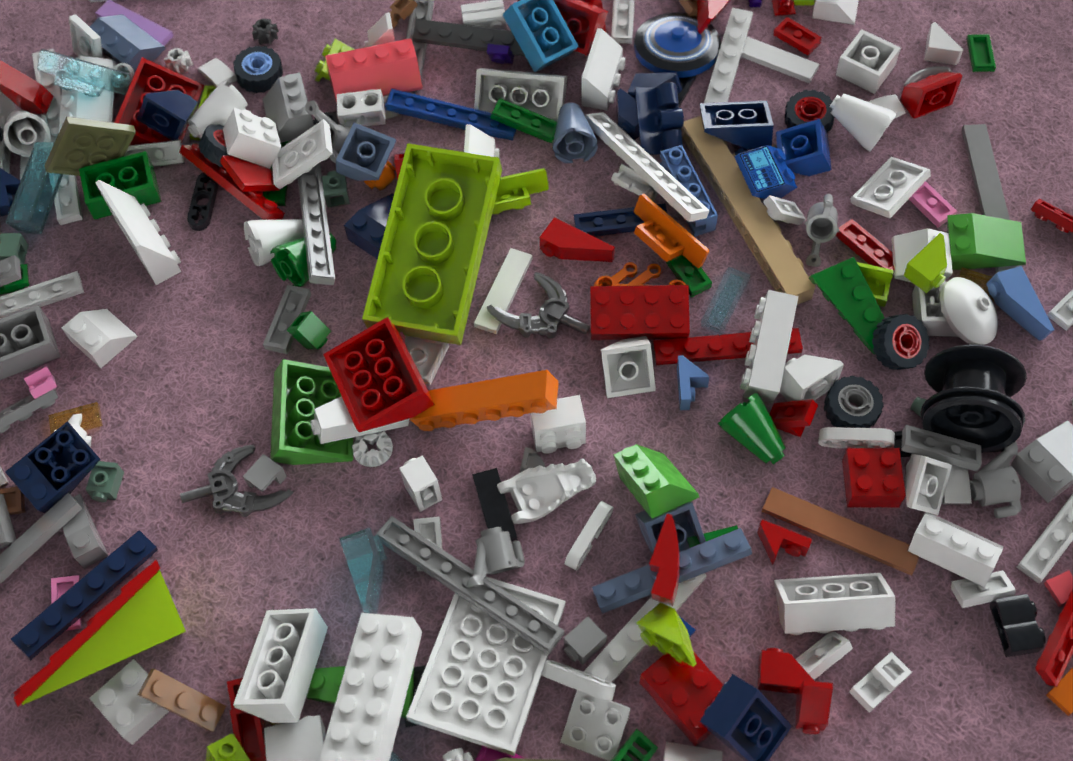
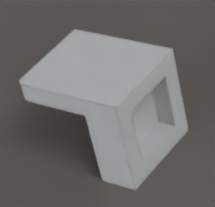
[243,454,287,492]

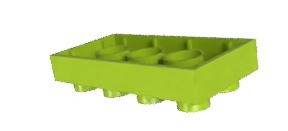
[362,143,502,345]

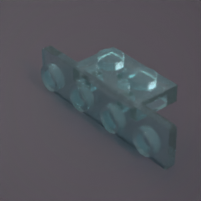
[37,49,131,97]

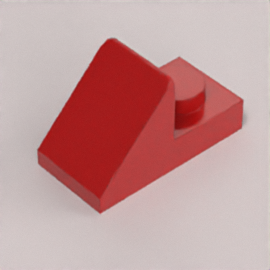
[769,399,818,437]
[757,519,812,565]

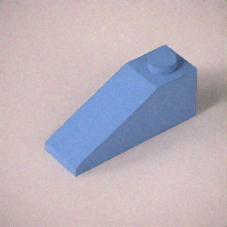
[986,266,1054,341]

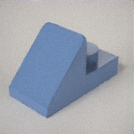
[677,356,709,410]

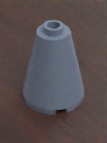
[552,103,597,163]

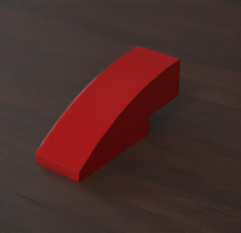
[649,513,680,606]
[226,678,266,761]

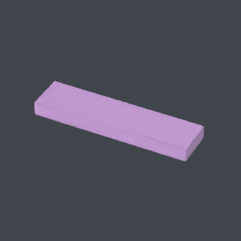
[95,0,173,46]

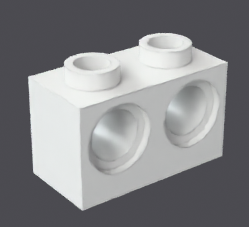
[337,89,386,128]

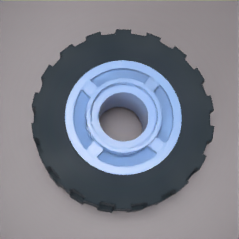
[233,46,283,93]

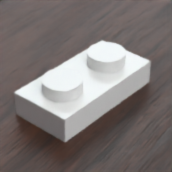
[763,195,806,225]
[951,571,1016,608]
[796,631,853,680]

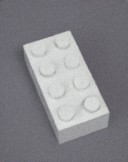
[740,290,798,403]

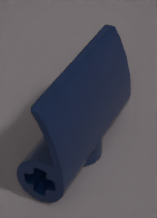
[634,83,684,155]

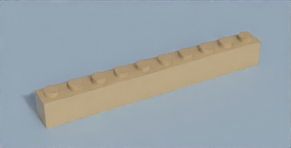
[681,116,815,305]

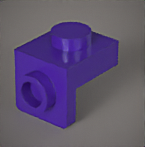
[487,44,514,64]

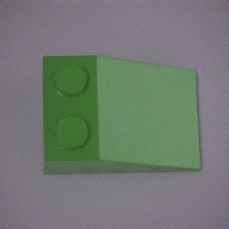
[947,213,1026,270]

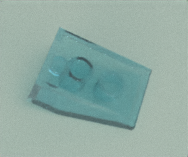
[339,527,387,614]

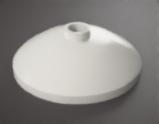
[940,277,998,345]

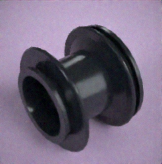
[920,344,1027,453]

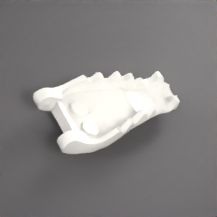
[497,459,596,524]

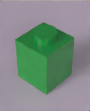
[287,311,331,350]

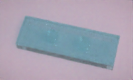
[700,267,751,335]

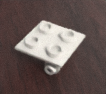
[560,690,631,761]

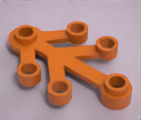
[593,262,686,286]

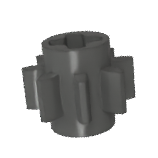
[252,18,279,45]

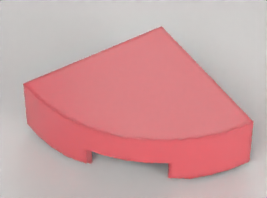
[1044,570,1073,607]

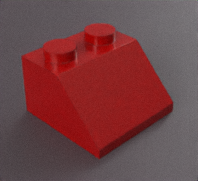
[900,72,963,119]

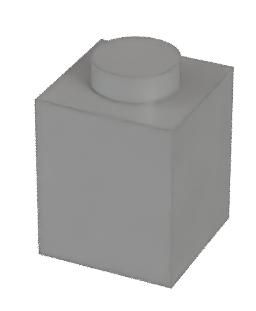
[564,617,607,665]

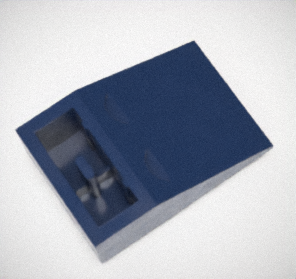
[5,421,101,513]

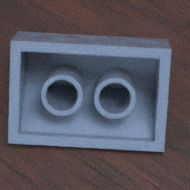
[90,14,166,75]

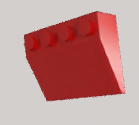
[114,57,204,146]
[323,317,435,433]

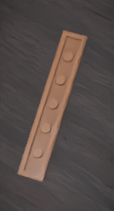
[762,487,919,576]

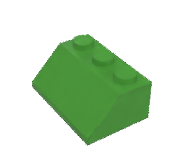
[613,444,699,519]

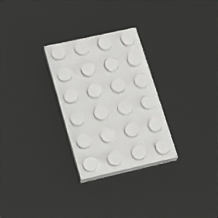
[406,576,566,756]

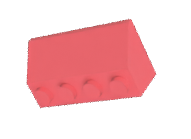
[325,38,423,104]

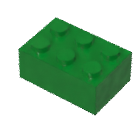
[79,151,161,220]

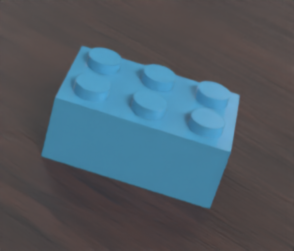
[502,0,579,73]

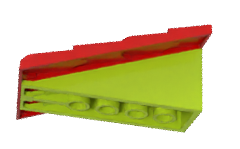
[13,559,186,707]

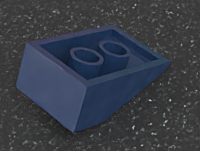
[699,101,774,150]
[344,193,394,259]
[700,674,792,761]

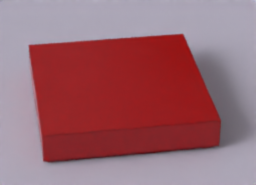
[220,155,280,192]

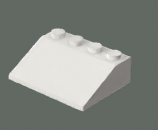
[95,180,181,285]

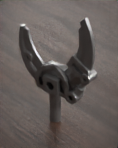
[487,272,590,338]
[180,445,294,517]

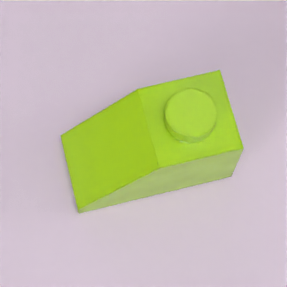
[903,233,947,294]

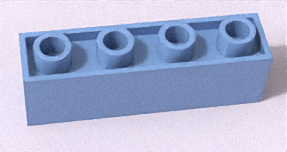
[660,145,718,237]

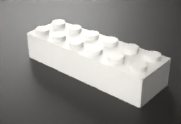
[319,613,422,761]

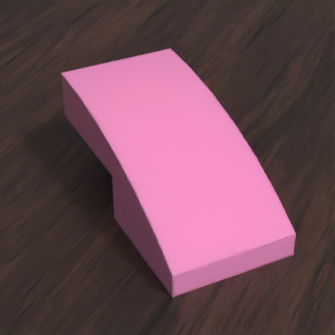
[24,363,57,399]

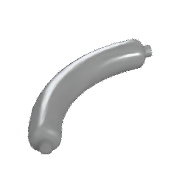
[903,66,952,87]

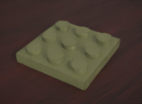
[44,117,136,176]

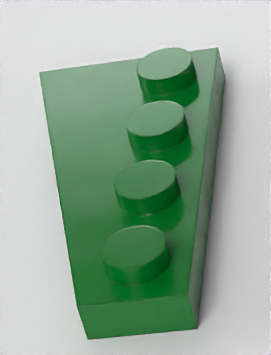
[809,257,885,355]

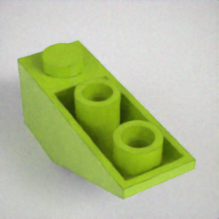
[637,602,696,667]

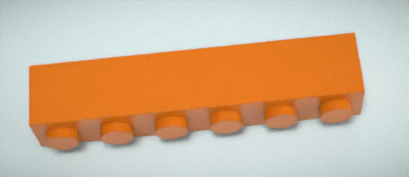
[410,370,559,431]

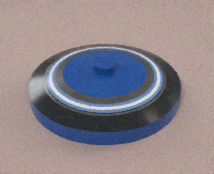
[634,13,721,78]

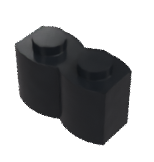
[990,594,1046,657]

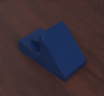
[0,168,24,217]

